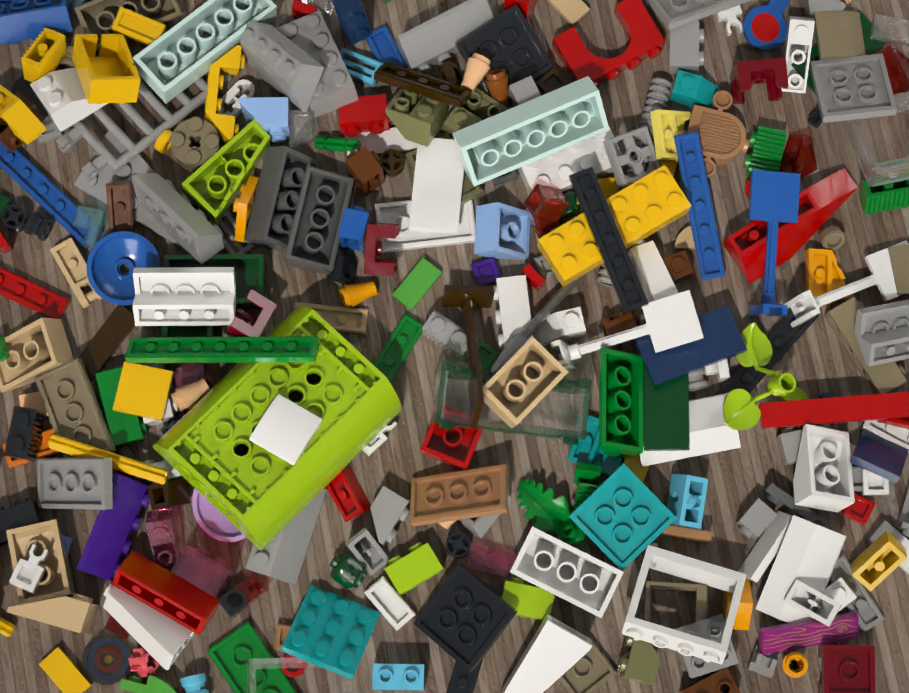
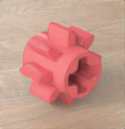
[128,647,160,677]

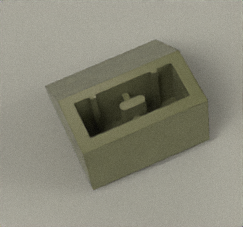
[385,88,448,147]
[444,88,509,138]
[617,636,661,685]

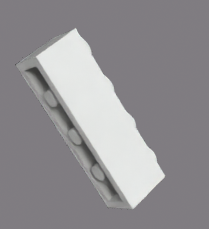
[493,275,533,349]

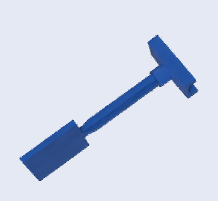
[748,170,800,317]

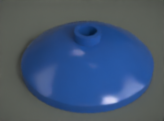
[87,231,162,305]

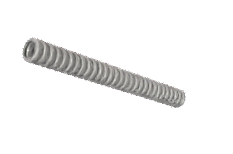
[596,77,672,287]

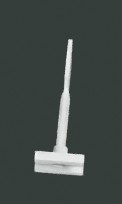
[784,240,909,328]
[550,290,704,371]

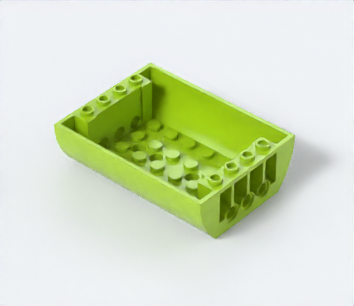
[153,306,401,551]

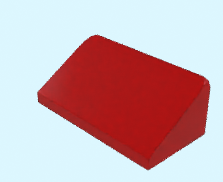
[326,465,371,523]

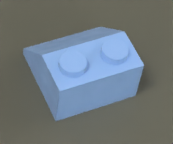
[239,97,292,143]
[474,202,531,260]

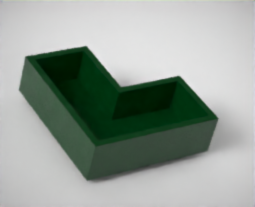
[162,254,266,337]

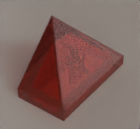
[878,45,909,99]
[779,135,817,179]

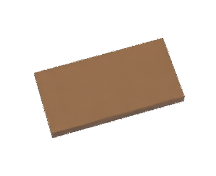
[410,464,509,527]

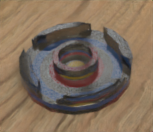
[82,634,133,685]

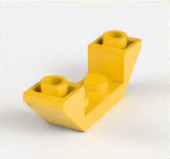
[204,45,245,144]
[0,85,46,145]

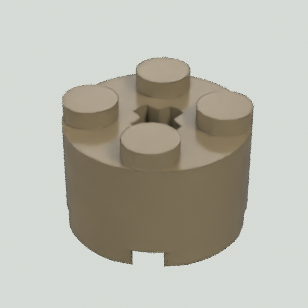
[170,117,222,172]

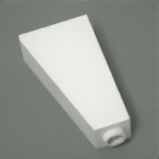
[628,240,678,303]
[103,582,195,670]
[501,614,592,693]

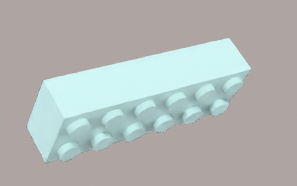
[133,0,277,104]
[452,76,609,187]

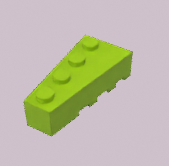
[182,119,271,225]

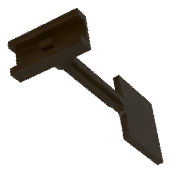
[441,285,494,428]

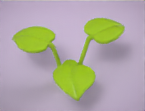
[723,322,810,430]

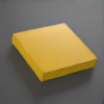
[112,361,174,421]

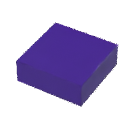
[471,257,501,286]

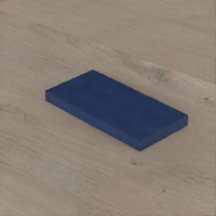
[635,305,747,386]

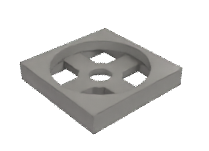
[603,126,661,188]

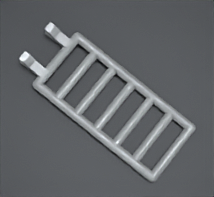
[56,74,232,182]

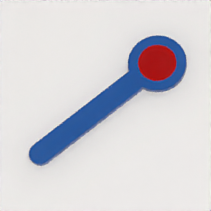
[742,0,790,51]

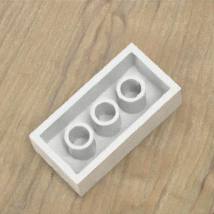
[517,125,624,207]

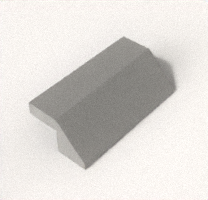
[854,300,909,366]

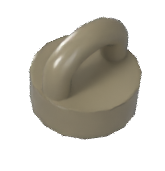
[818,226,846,251]

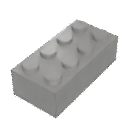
[276,10,359,118]

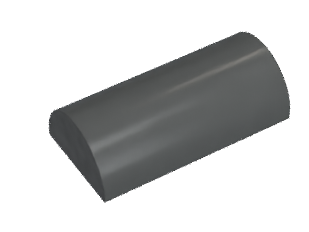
[284,166,354,273]

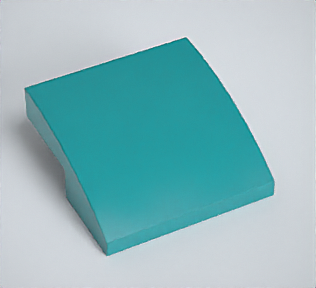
[567,414,624,476]

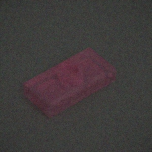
[466,543,518,579]

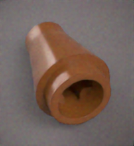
[484,69,509,106]

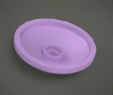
[192,488,246,542]

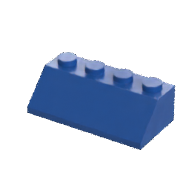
[0,0,74,45]

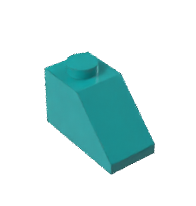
[669,70,721,109]

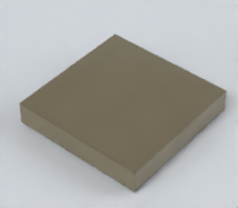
[558,633,617,693]

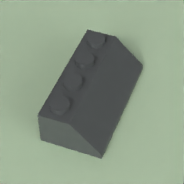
[244,146,321,252]

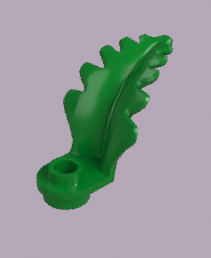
[516,478,585,546]

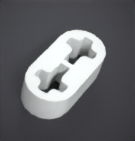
[218,79,256,118]

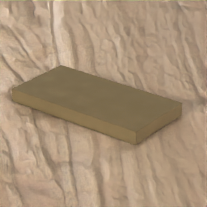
[35,358,116,458]

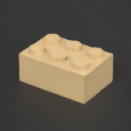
[483,336,568,429]

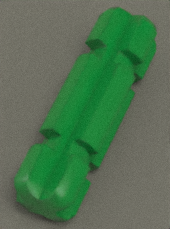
[314,135,361,153]

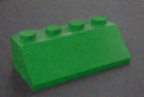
[599,347,643,459]

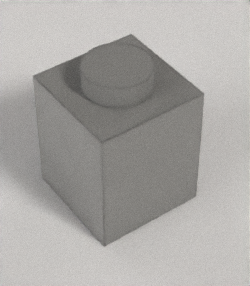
[736,498,778,539]

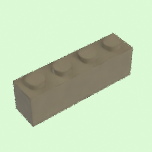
[825,297,907,394]

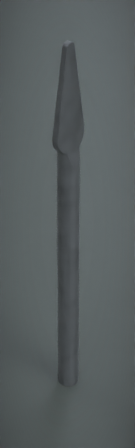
[490,273,587,373]

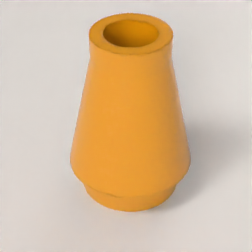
[339,281,377,308]
[782,652,808,678]

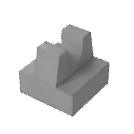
[747,645,781,678]

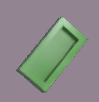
[392,258,442,311]

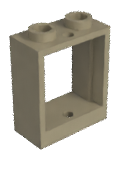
[638,581,707,630]

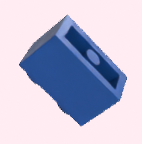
[338,206,370,252]

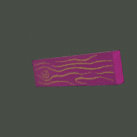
[759,612,858,655]

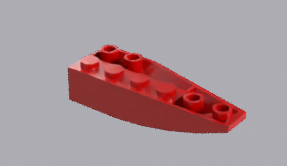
[723,168,858,284]

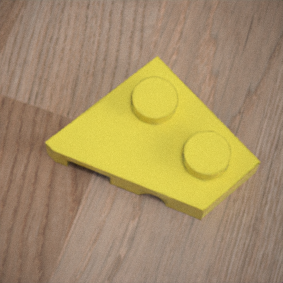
[650,109,691,160]

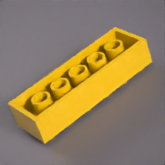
[537,165,691,287]

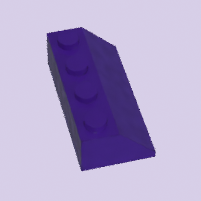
[77,473,150,582]

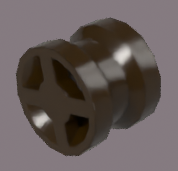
[380,149,404,177]

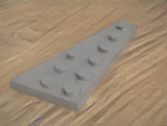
[74,130,189,253]

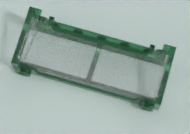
[432,360,591,445]

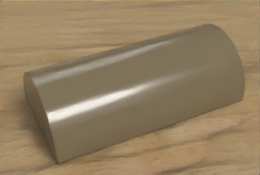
[74,0,183,52]

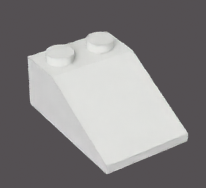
[30,67,108,132]
[793,424,855,513]

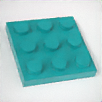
[569,463,677,571]
[281,585,380,680]

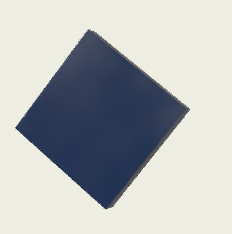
[850,429,909,483]

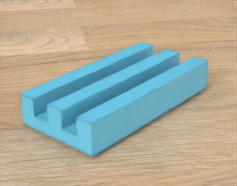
[339,47,384,87]

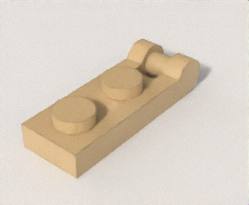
[50,238,102,309]

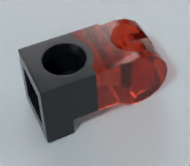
[218,573,268,620]

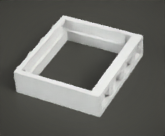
[622,545,747,665]

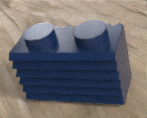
[332,0,372,44]

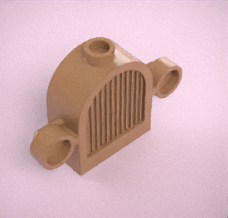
[686,90,750,179]

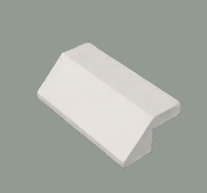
[133,267,236,326]
[639,393,741,467]
[756,515,847,623]

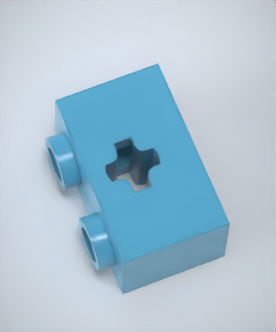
[667,474,708,529]
[372,663,425,691]

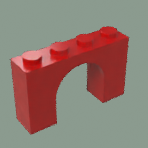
[552,0,666,88]

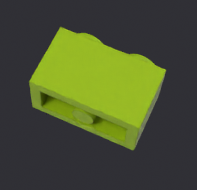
[384,542,443,596]
[502,577,554,621]

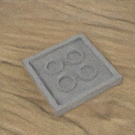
[810,53,897,123]

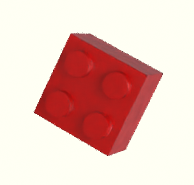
[420,404,485,470]

